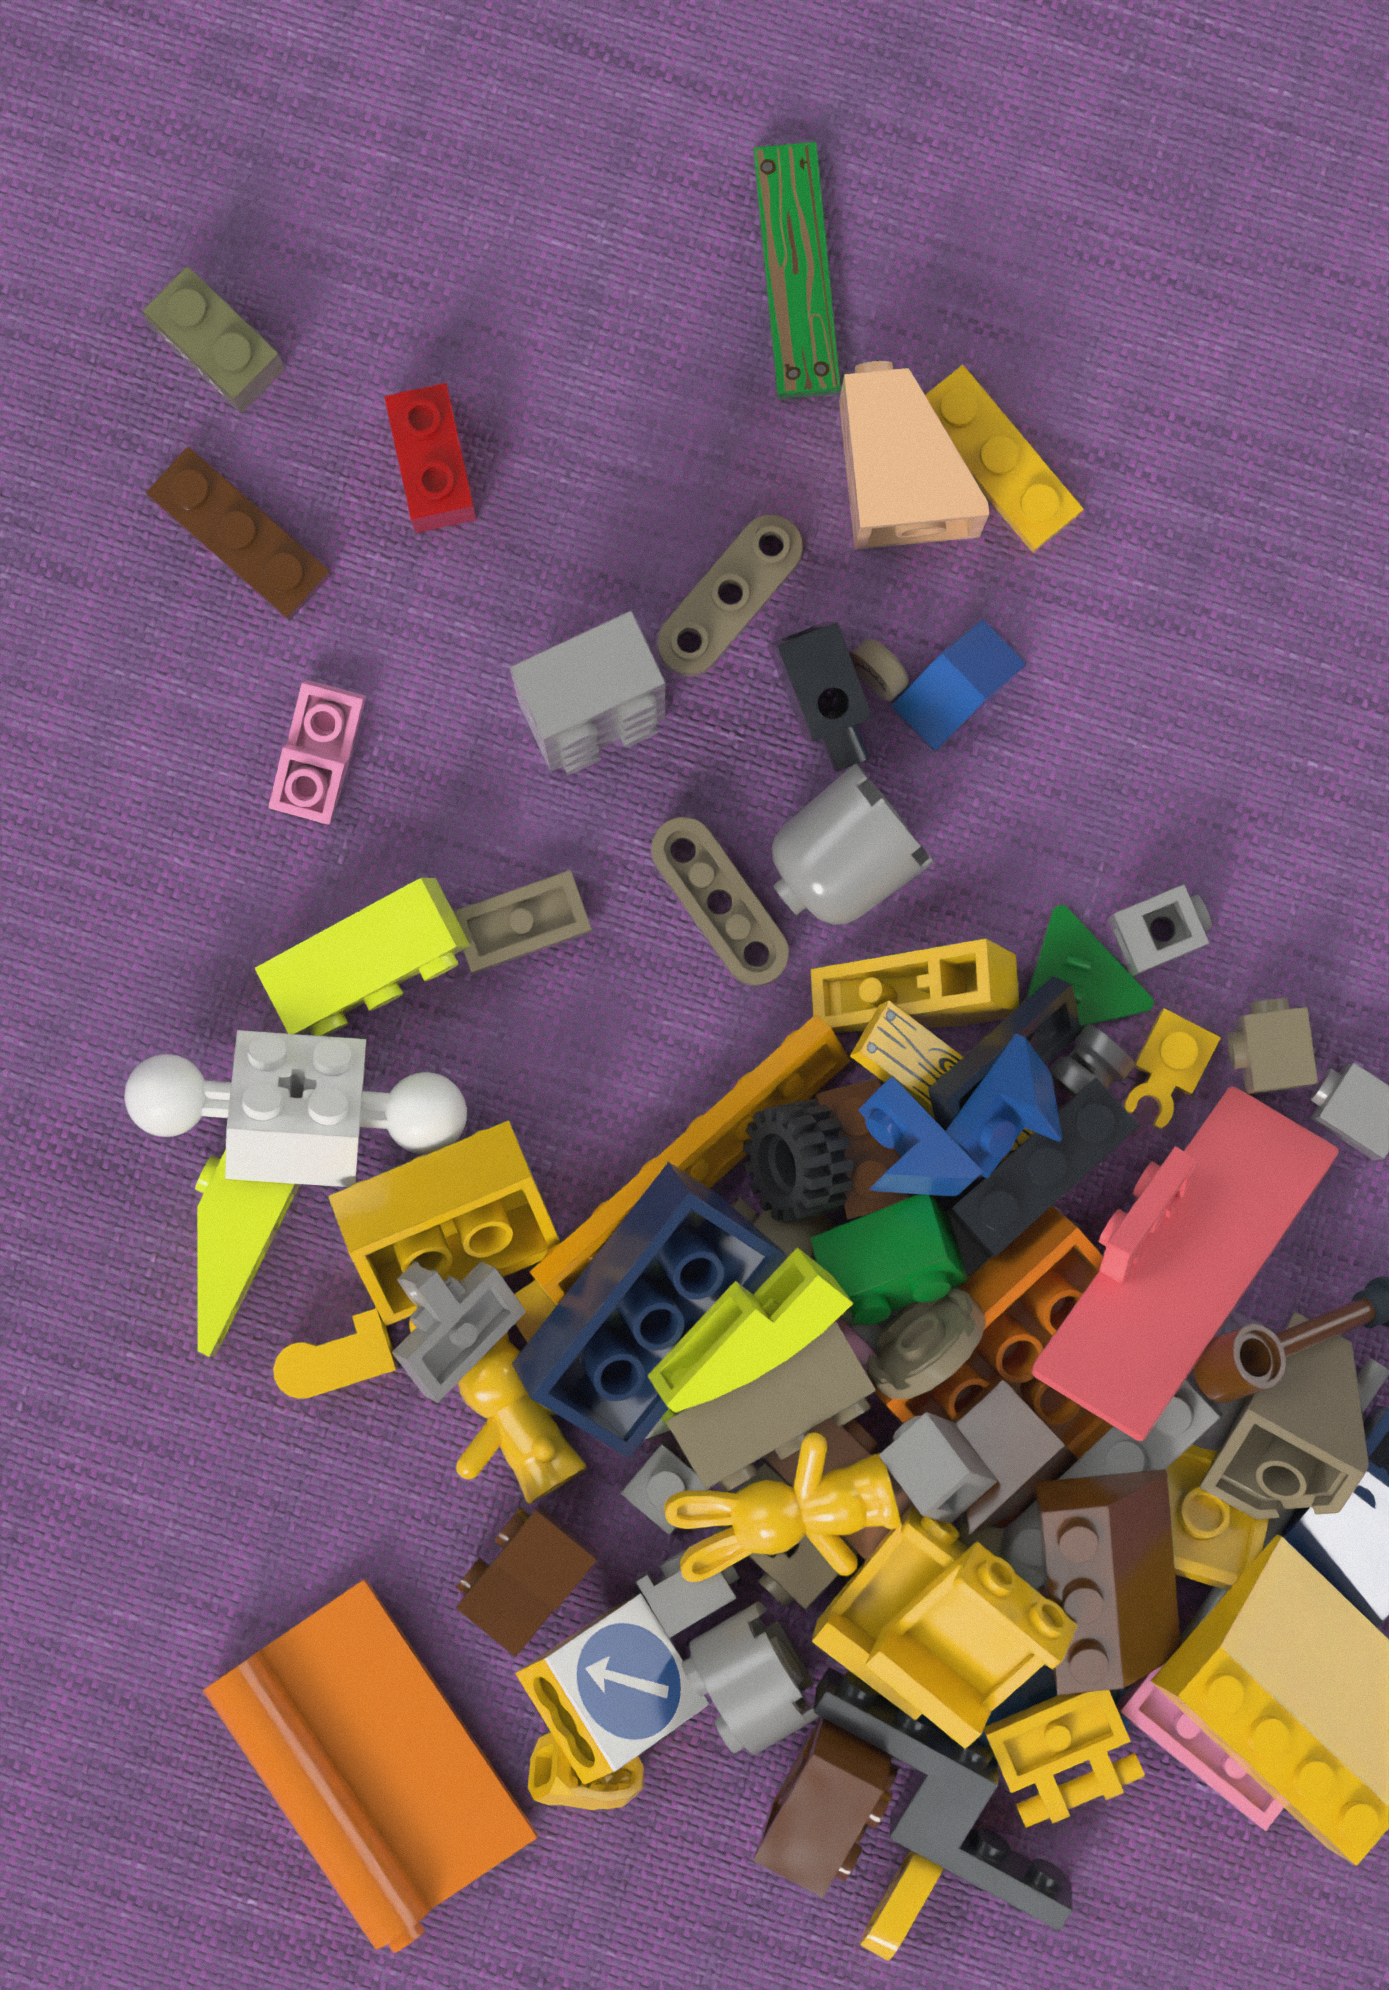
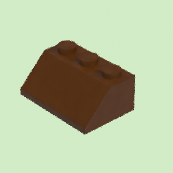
[1035,1469,1181,1695]

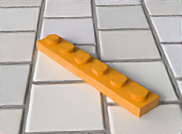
[530,1014,851,1306]

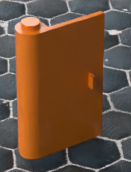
[202,1578,539,1953]

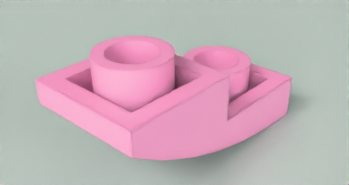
[268,679,366,825]

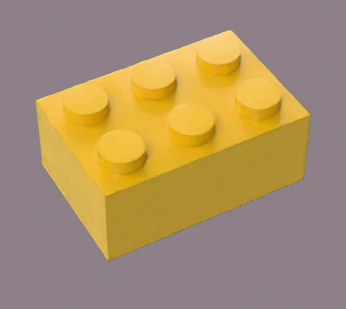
[328,1120,561,1326]

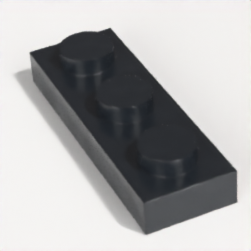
[928,976,1082,1131]

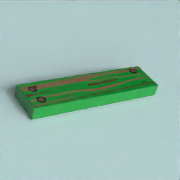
[753,142,840,399]

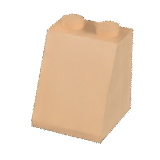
[839,361,989,550]

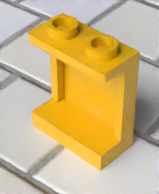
[812,1504,969,1721]
[865,1541,1078,1749]

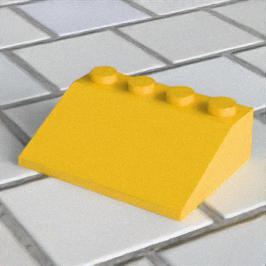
[1150,1534,1389,1866]

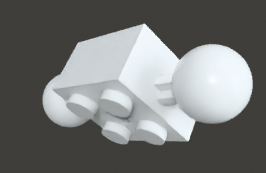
[124,1030,467,1187]

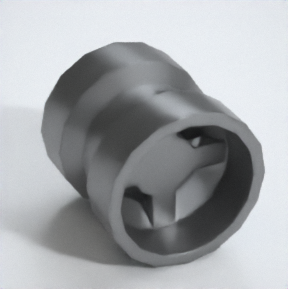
[1049,1024,1136,1098]

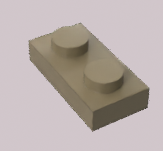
[453,870,592,974]

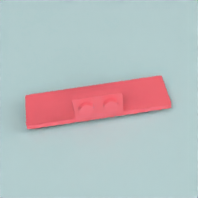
[1032,1086,1339,1441]

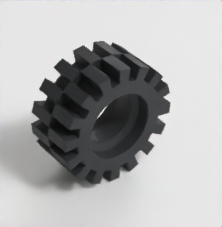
[743,1099,854,1223]

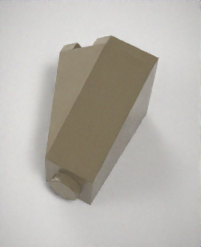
[1199,1311,1369,1519]

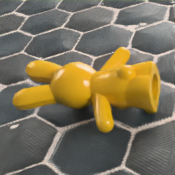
[409,1319,586,1504]
[663,1433,902,1582]

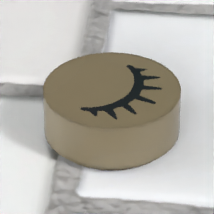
[849,639,909,701]

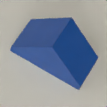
[891,619,1027,752]

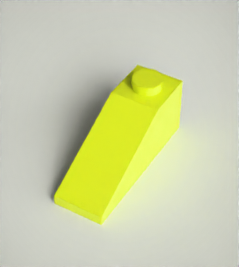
[195,1149,301,1357]

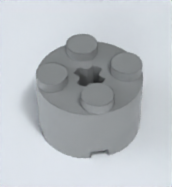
[682,1602,821,1755]

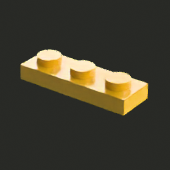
[925,365,1084,553]

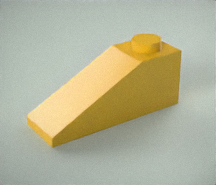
[811,939,1020,1032]

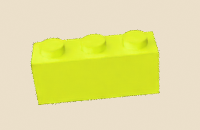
[255,878,471,1036]

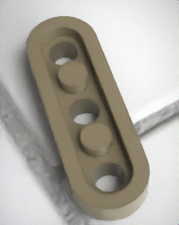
[658,515,803,677]
[651,817,789,986]

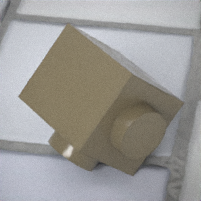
[1227,998,1318,1094]

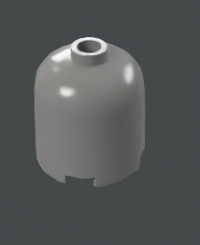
[772,763,934,925]

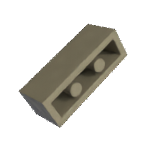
[666,1322,876,1492]

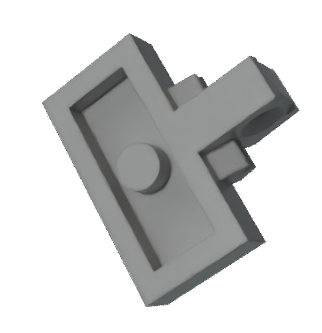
[392,1262,526,1403]

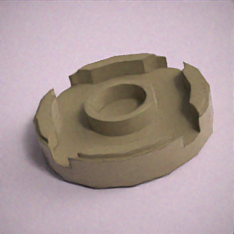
[866,1288,986,1400]

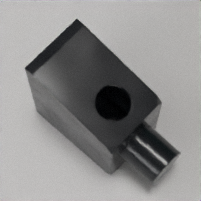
[767,622,872,771]

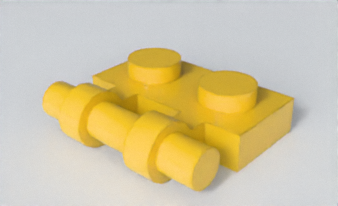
[984,1690,1145,1828]

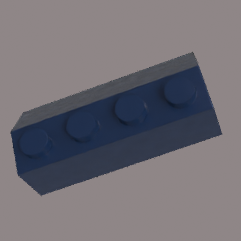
[512,1162,787,1458]

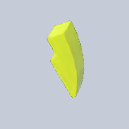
[648,1247,853,1412]

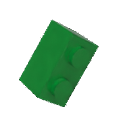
[810,1194,968,1327]

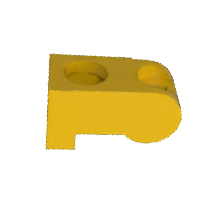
[273,1308,399,1399]

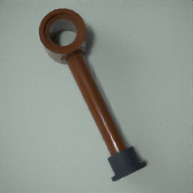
[1193,1276,1389,1403]

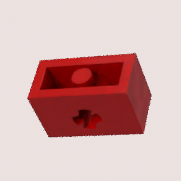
[384,383,477,533]

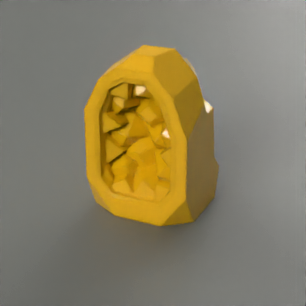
[528,1732,645,1810]

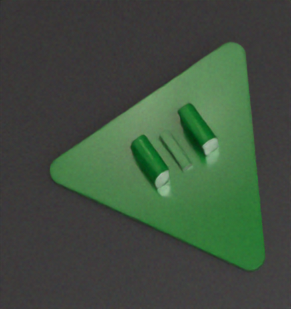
[1026,905,1154,1027]

